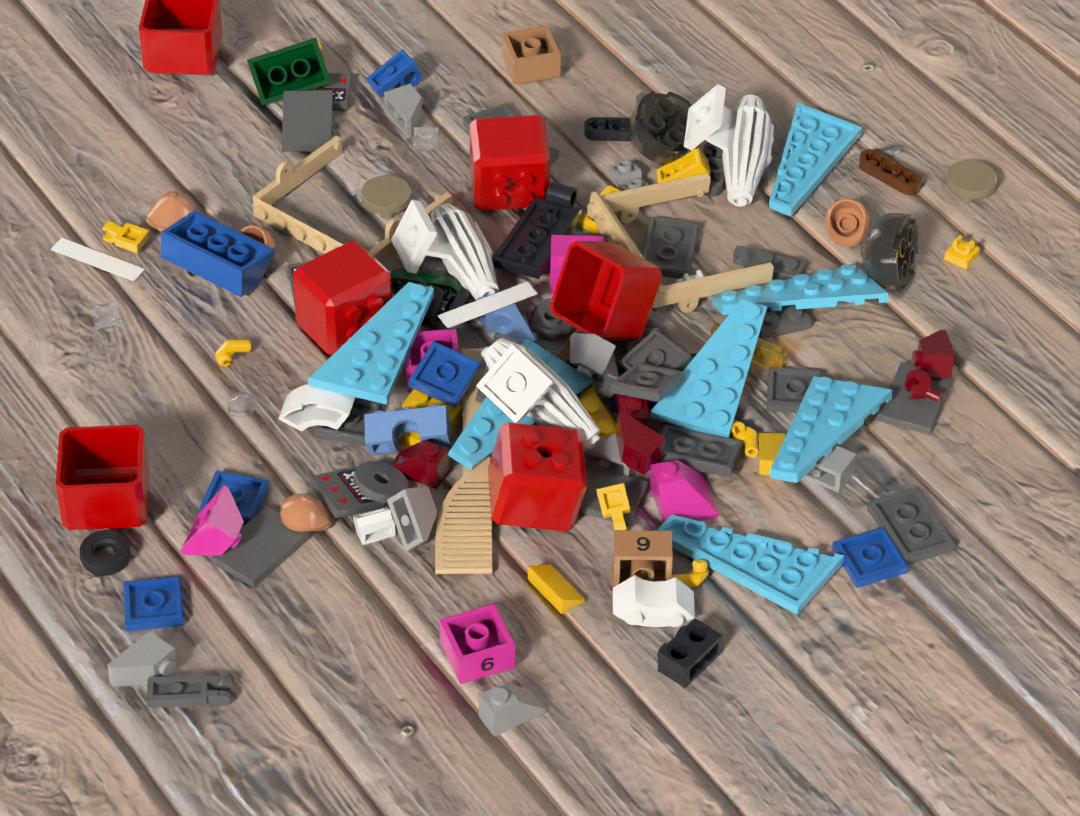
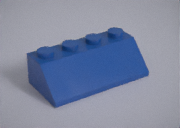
[161,210,275,297]

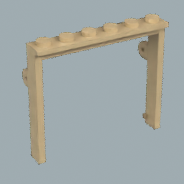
[253,136,452,264]
[587,173,774,313]

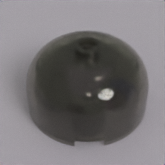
[629,91,701,165]
[860,213,919,292]

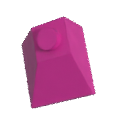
[650,460,719,523]
[180,485,244,555]

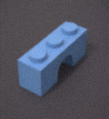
[477,292,539,345]
[364,404,451,456]

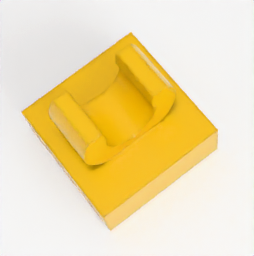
[944,235,980,270]

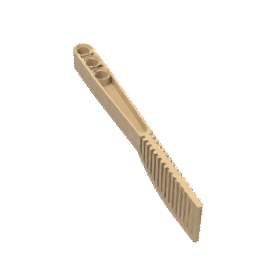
[435,348,492,574]

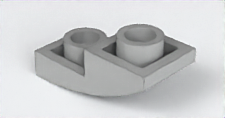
[608,160,649,191]

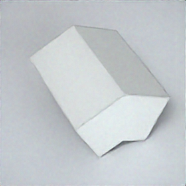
[353,507,396,545]

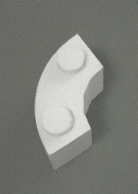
[278,384,355,432]
[613,575,695,627]

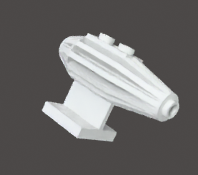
[684,84,774,207]
[391,200,499,301]
[476,338,601,451]

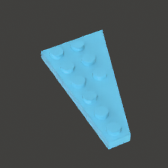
[769,102,862,217]
[712,264,888,315]
[308,282,434,405]
[649,299,767,438]
[448,337,594,470]
[770,376,893,483]
[657,515,844,615]

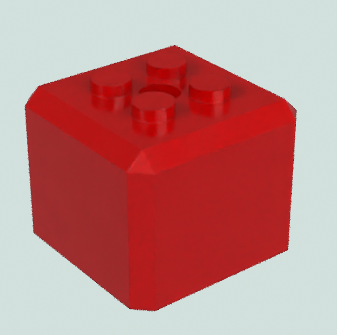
[139,0,223,76]
[469,115,550,211]
[293,240,392,356]
[550,241,662,341]
[488,422,587,532]
[55,425,149,530]

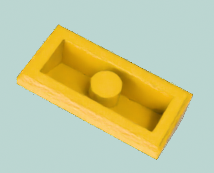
[528,564,585,614]

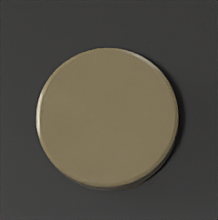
[946,160,997,203]
[361,175,412,219]

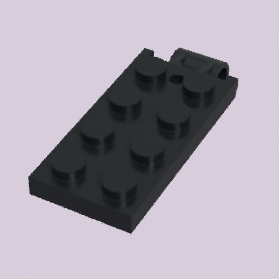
[492,182,582,279]

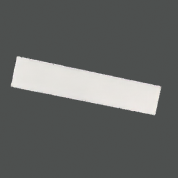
[50,238,145,281]
[438,281,537,328]

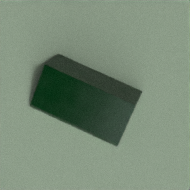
[247,37,331,106]

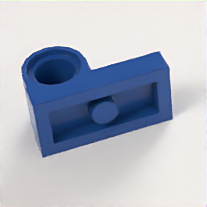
[366,49,422,97]

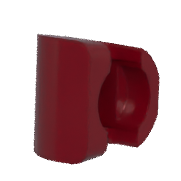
[904,369,943,403]

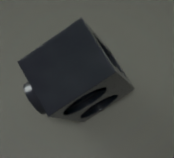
[657,618,723,688]

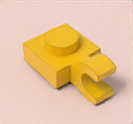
[102,221,150,253]
[596,483,630,530]

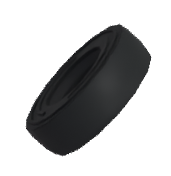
[80,530,131,576]

